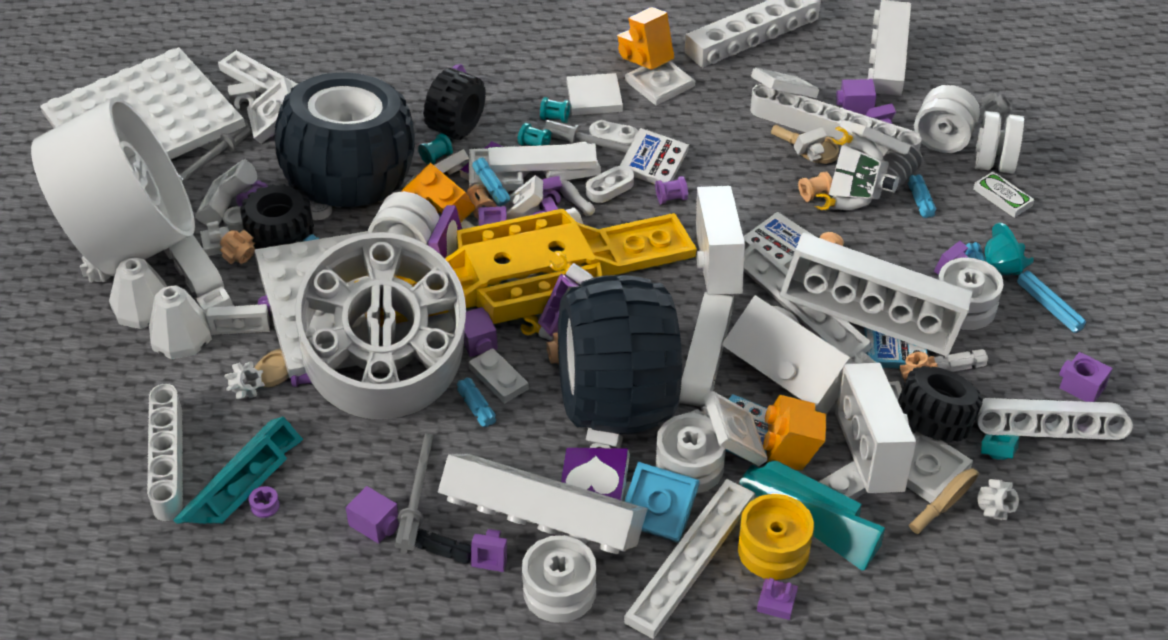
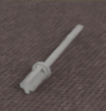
[543,120,630,153]
[179,122,252,183]
[395,433,434,554]

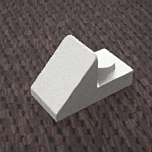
[498,175,543,220]

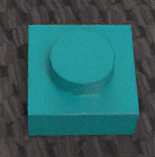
[981,434,1020,460]

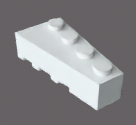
[867,0,911,96]

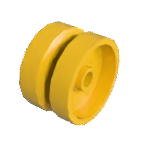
[738,494,814,580]

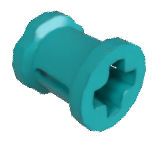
[540,97,571,123]
[517,123,551,146]
[418,133,453,164]

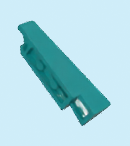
[173,416,303,524]
[739,461,885,571]

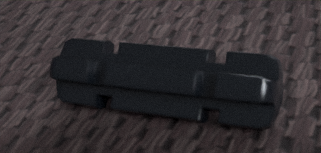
[415,528,471,564]

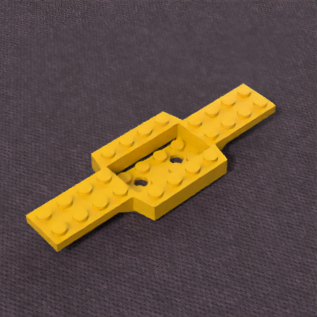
[354,209,697,327]

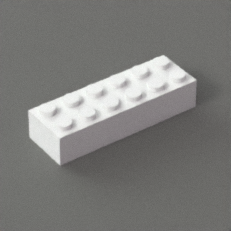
[779,232,972,356]
[438,454,648,554]

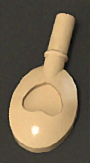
[771,125,839,164]
[255,348,289,387]
[909,468,979,534]

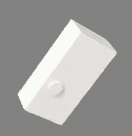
[696,186,745,295]
[721,295,858,414]
[835,363,916,493]

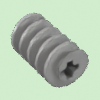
[880,142,923,198]

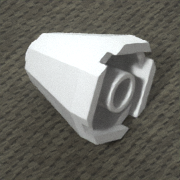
[109,257,167,329]
[149,285,212,359]

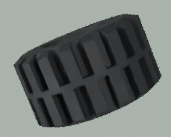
[423,68,486,140]
[240,184,314,249]
[898,366,983,442]

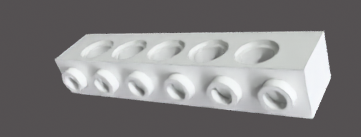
[685,0,821,68]

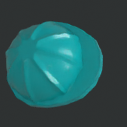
[985,223,1034,275]

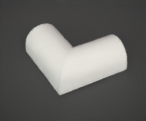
[195,159,257,224]

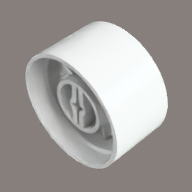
[31,97,195,275]
[295,232,466,419]

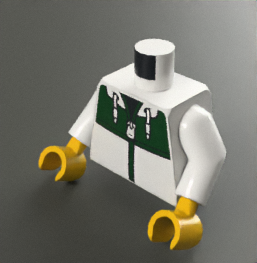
[815,126,899,211]

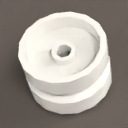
[914,85,980,153]
[975,111,1024,174]
[368,191,440,245]
[938,258,1004,330]
[656,413,726,493]
[522,536,596,623]

